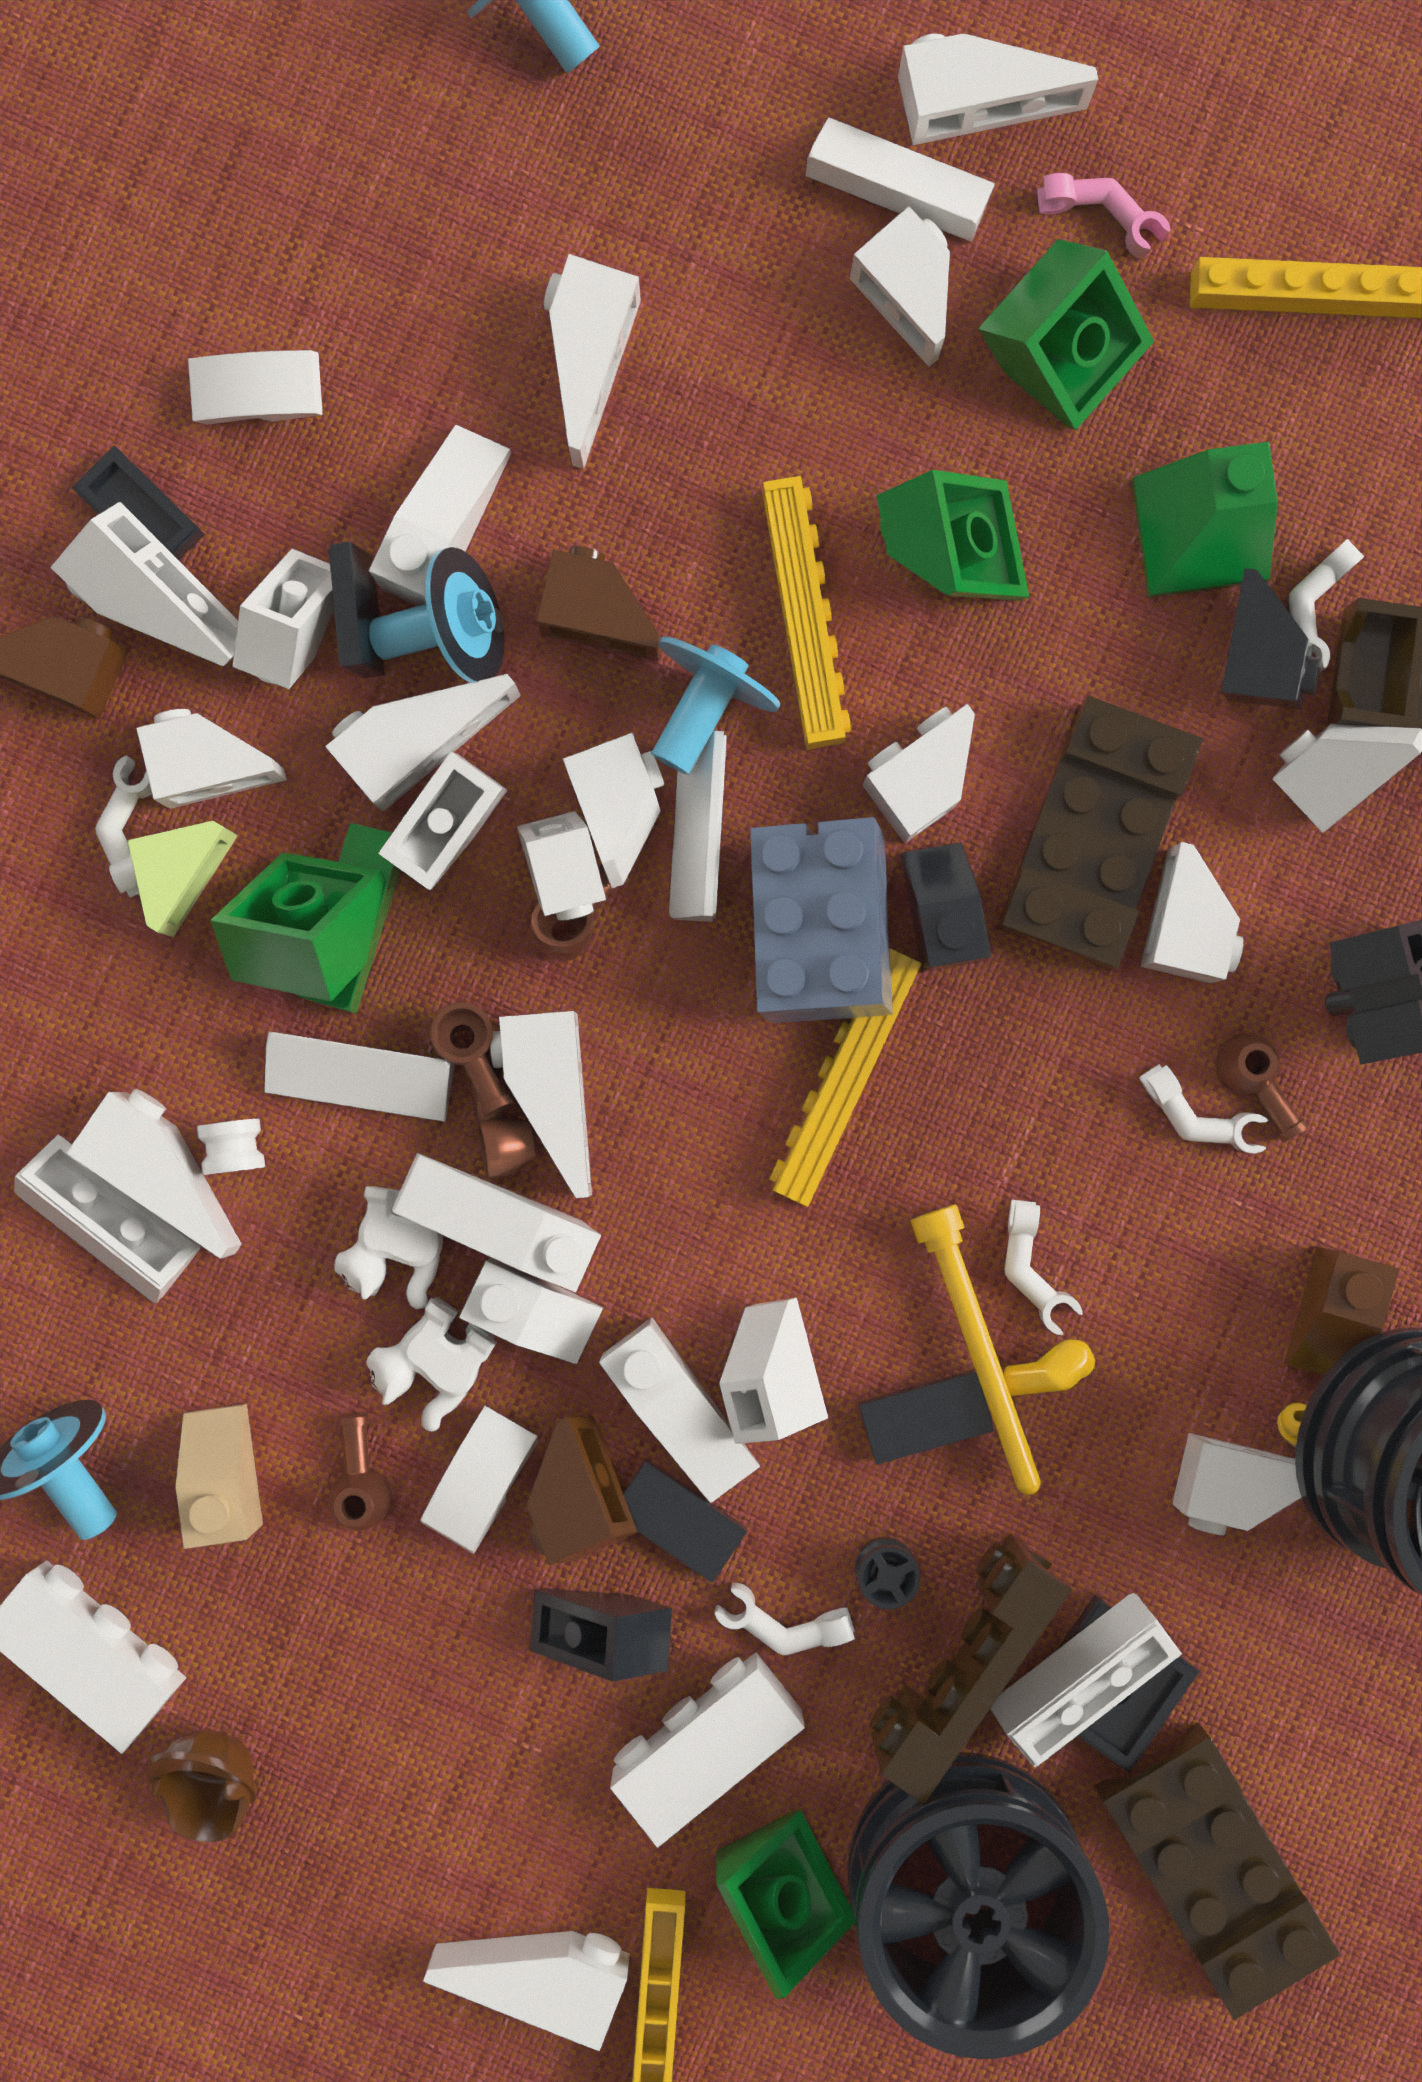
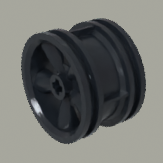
[1295,1327,1422,1595]
[847,1752,1109,2059]

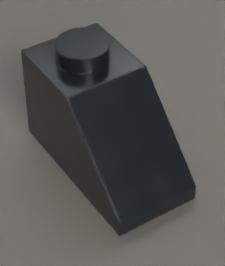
[1221,568,1321,710]
[901,843,991,972]
[530,1588,672,1682]

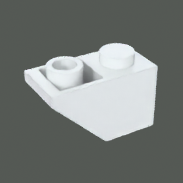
[863,704,975,844]
[719,1298,828,1444]

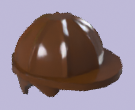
[146,1729,257,1842]

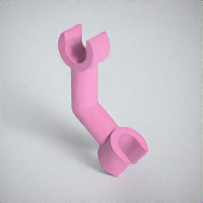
[1037,173,1170,260]

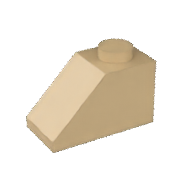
[176,1403,263,1549]

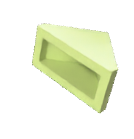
[128,821,238,937]

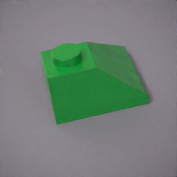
[1131,441,1278,598]
[876,469,1029,601]

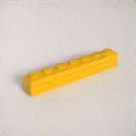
[1190,257,1422,318]
[762,476,851,750]
[769,949,922,1207]
[632,1888,686,2082]

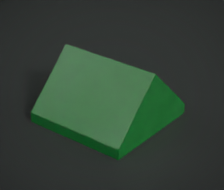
[716,1810,855,1999]

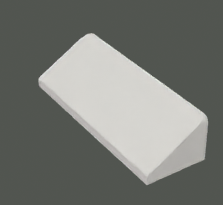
[806,117,995,242]
[669,731,727,922]
[265,1031,455,1121]
[14,1134,201,1303]
[990,1593,1182,1767]

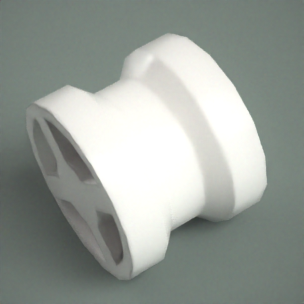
[197,1119,265,1175]

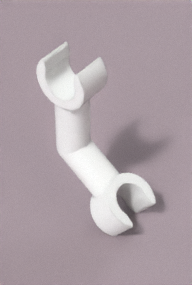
[1289,539,1364,672]
[95,755,152,898]
[1139,1064,1268,1153]
[1005,1200,1083,1335]
[715,1583,855,1655]

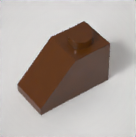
[537,546,661,661]
[0,616,128,719]
[1284,1246,1399,1375]
[527,1416,637,1565]

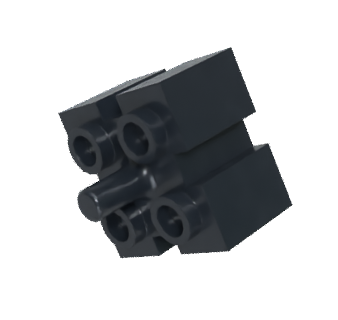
[1325,920,1422,1065]

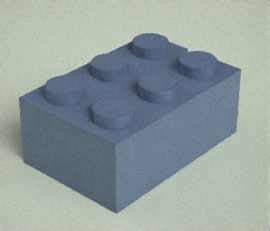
[750,817,893,1023]

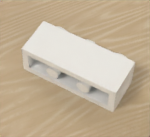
[0,1560,187,1754]
[610,1652,805,1848]

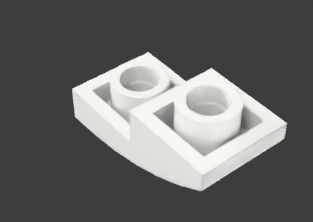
[188,350,322,425]
[420,1406,538,1554]

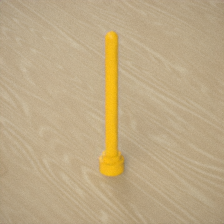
[910,1204,1041,1495]

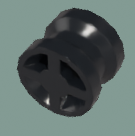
[855,1537,920,1609]

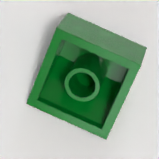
[978,239,1154,430]
[210,852,385,1001]

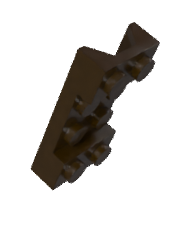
[1327,598,1422,729]
[996,696,1203,972]
[870,1534,1071,1805]
[1094,1722,1341,2020]

